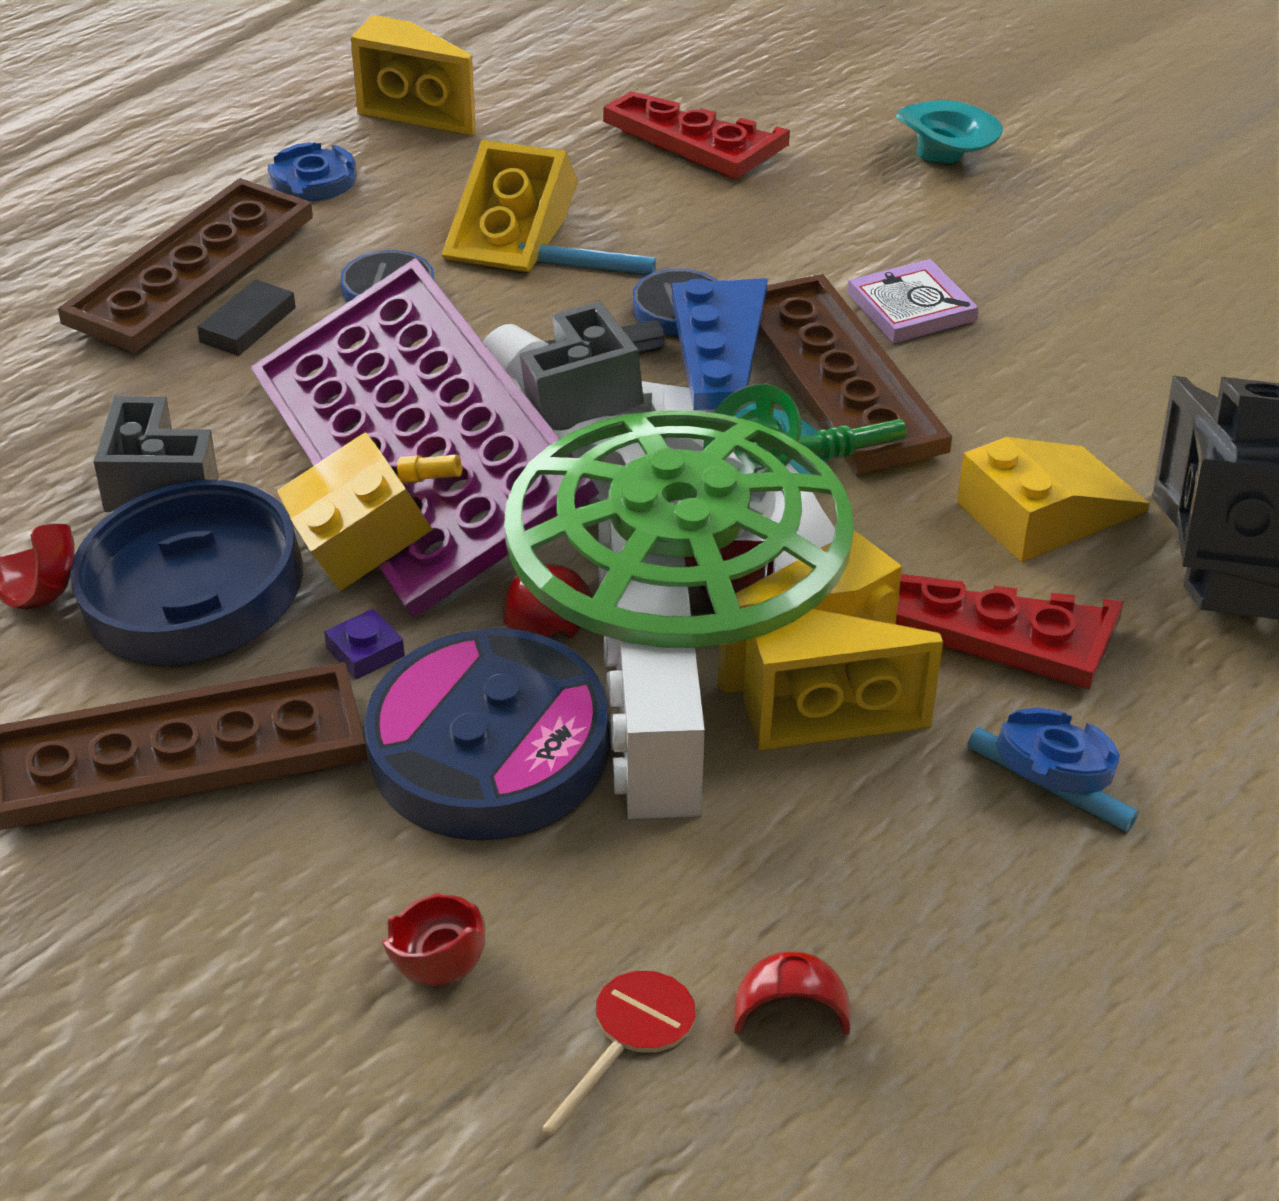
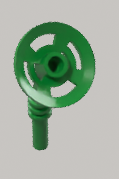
[703,384,907,474]

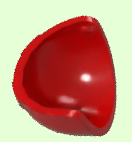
[0,524,75,609]
[734,951,851,1035]

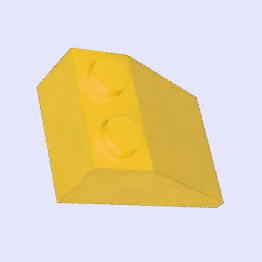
[350,15,476,136]
[441,140,578,272]
[277,432,433,591]
[957,437,1150,563]
[717,530,902,693]
[743,609,943,751]

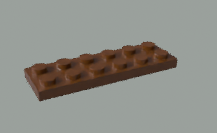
[58,178,313,353]
[757,273,952,475]
[0,662,367,830]

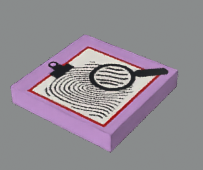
[848,259,978,343]

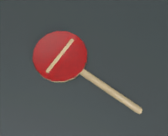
[542,971,696,1137]

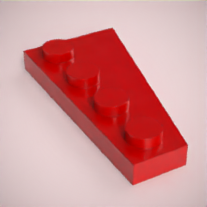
[603,91,790,179]
[895,574,1124,690]

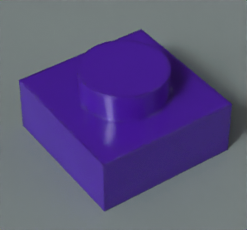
[324,609,405,679]

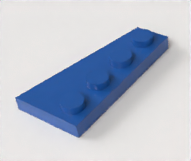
[672,278,768,411]

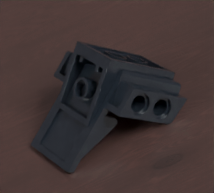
[1152,376,1279,620]

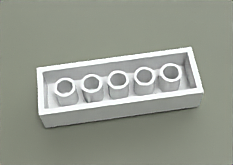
[598,490,705,819]

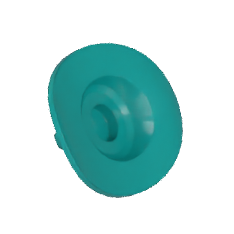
[896,100,1003,164]

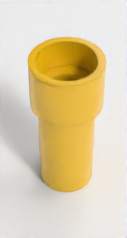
[397,455,462,484]

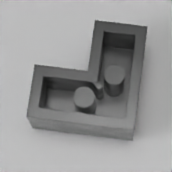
[519,301,644,431]
[93,396,219,512]

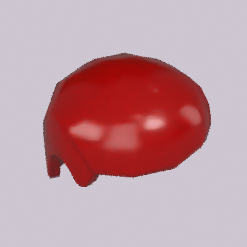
[503,564,592,638]
[382,893,485,987]

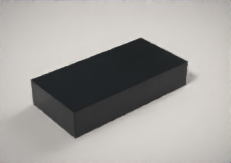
[197,279,296,356]

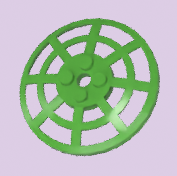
[505,410,854,648]

